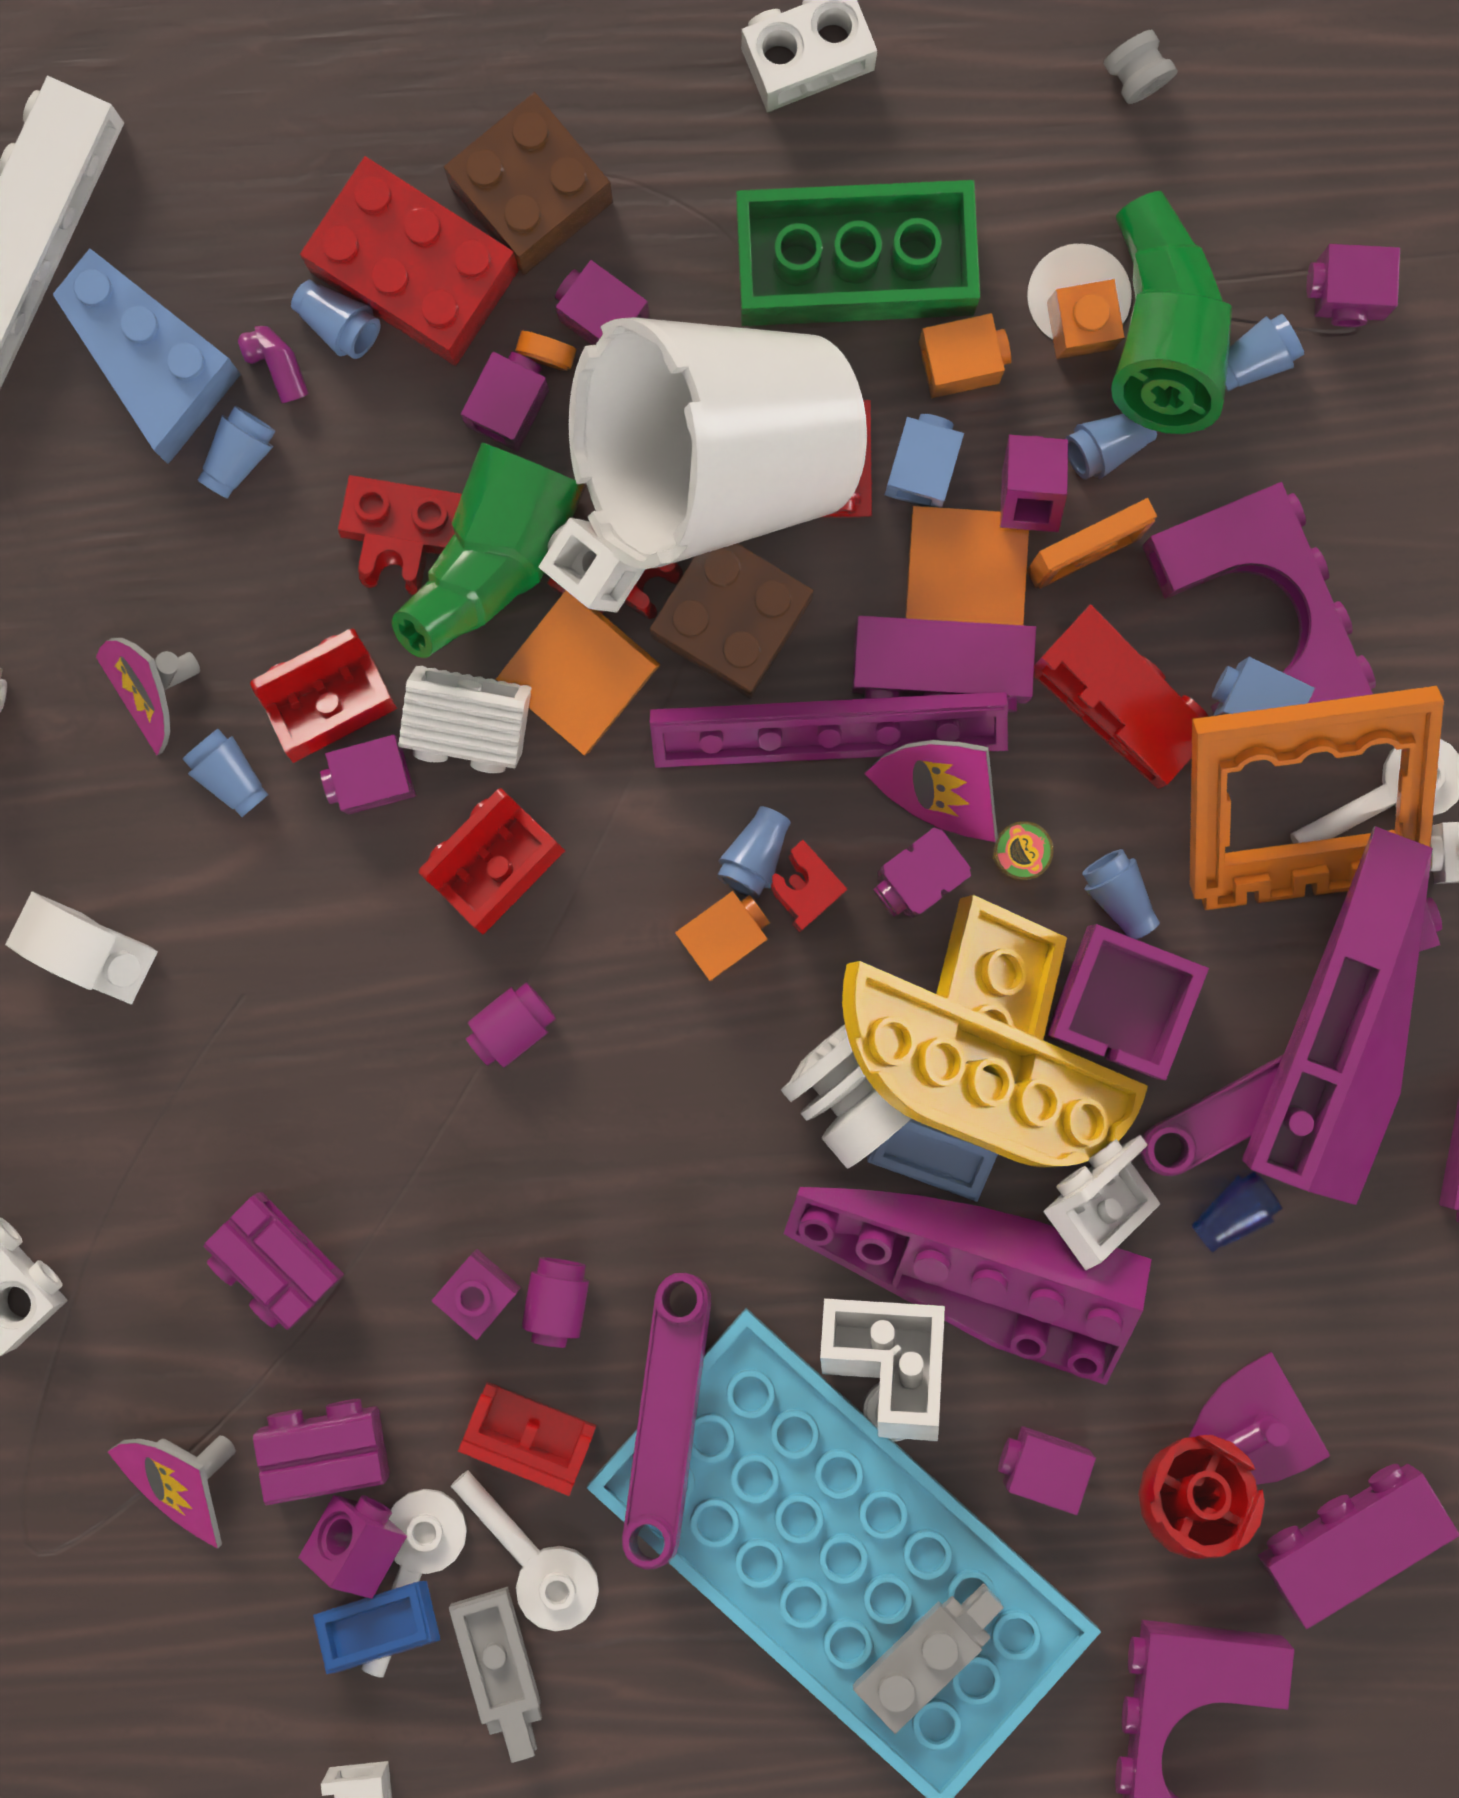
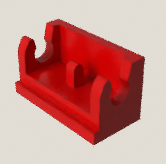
[771,840,847,933]
[458,1382,597,1496]

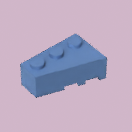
[53,248,241,464]

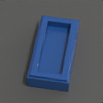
[313,1581,441,1674]

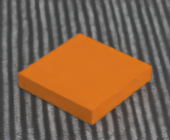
[1027,498,1157,589]
[905,506,1029,625]
[496,591,661,755]

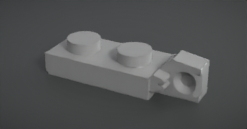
[853,1583,1003,1734]
[449,1587,542,1763]

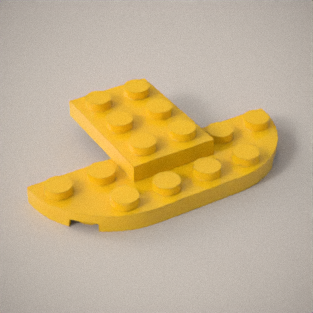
[842,895,1148,1167]

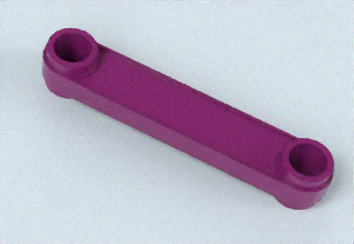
[1140,1054,1284,1176]
[622,1273,711,1570]

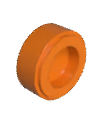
[515,331,577,371]

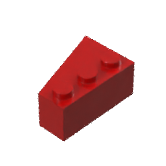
[1034,604,1209,789]

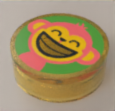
[993,821,1053,881]

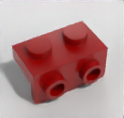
[250,629,398,763]
[418,788,566,935]

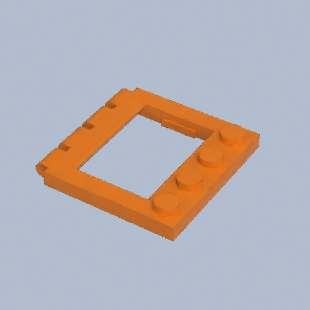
[1190,686,1444,911]

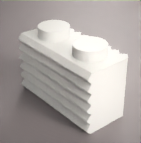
[398,666,532,773]

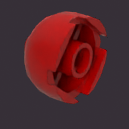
[1138,1435,1265,1559]

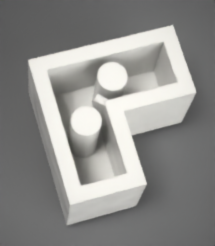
[820,1299,945,1441]

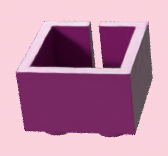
[1045,924,1209,1081]

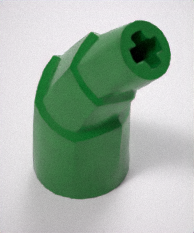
[1111,191,1232,434]
[392,443,586,658]

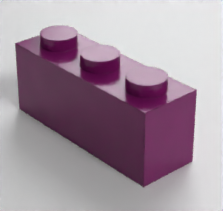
[852,616,1036,713]
[1257,1463,1459,1630]

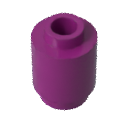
[466,982,556,1068]
[521,1257,589,1348]

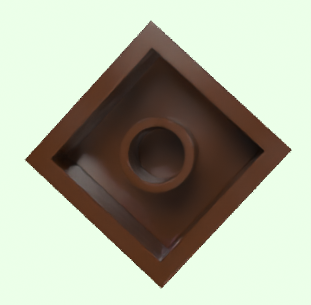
[443,92,613,275]
[650,543,814,699]

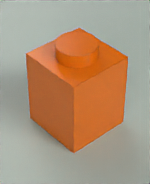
[1047,279,1125,359]
[919,313,1011,399]
[675,891,770,981]

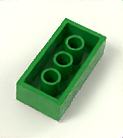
[736,180,980,326]

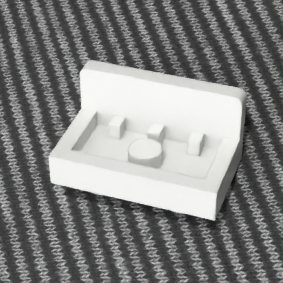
[1043,1135,1160,1270]

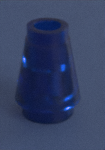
[1191,1171,1283,1252]

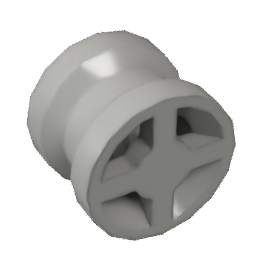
[1103,29,1178,104]

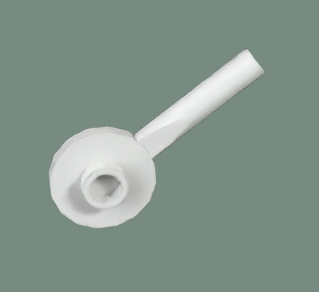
[1290,739,1459,844]
[451,1470,599,1631]
[361,1489,467,1677]

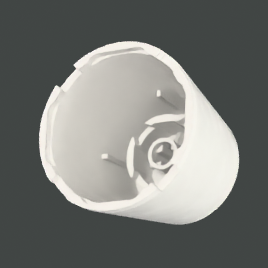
[569,317,867,569]

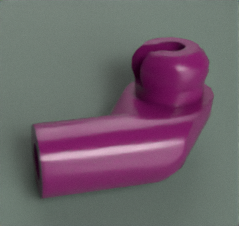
[238,326,309,403]

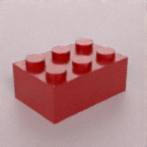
[300,156,519,367]

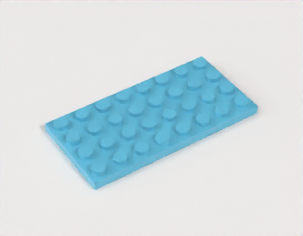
[587,1308,1101,1798]

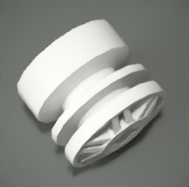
[781,1025,912,1169]

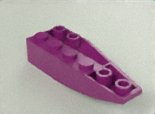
[1242,826,1433,1205]
[783,1187,1152,1385]

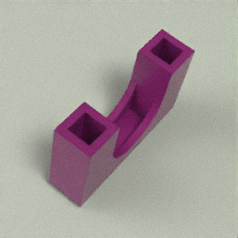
[1142,482,1376,714]
[1115,1620,1294,1798]

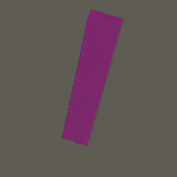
[650,692,1008,768]

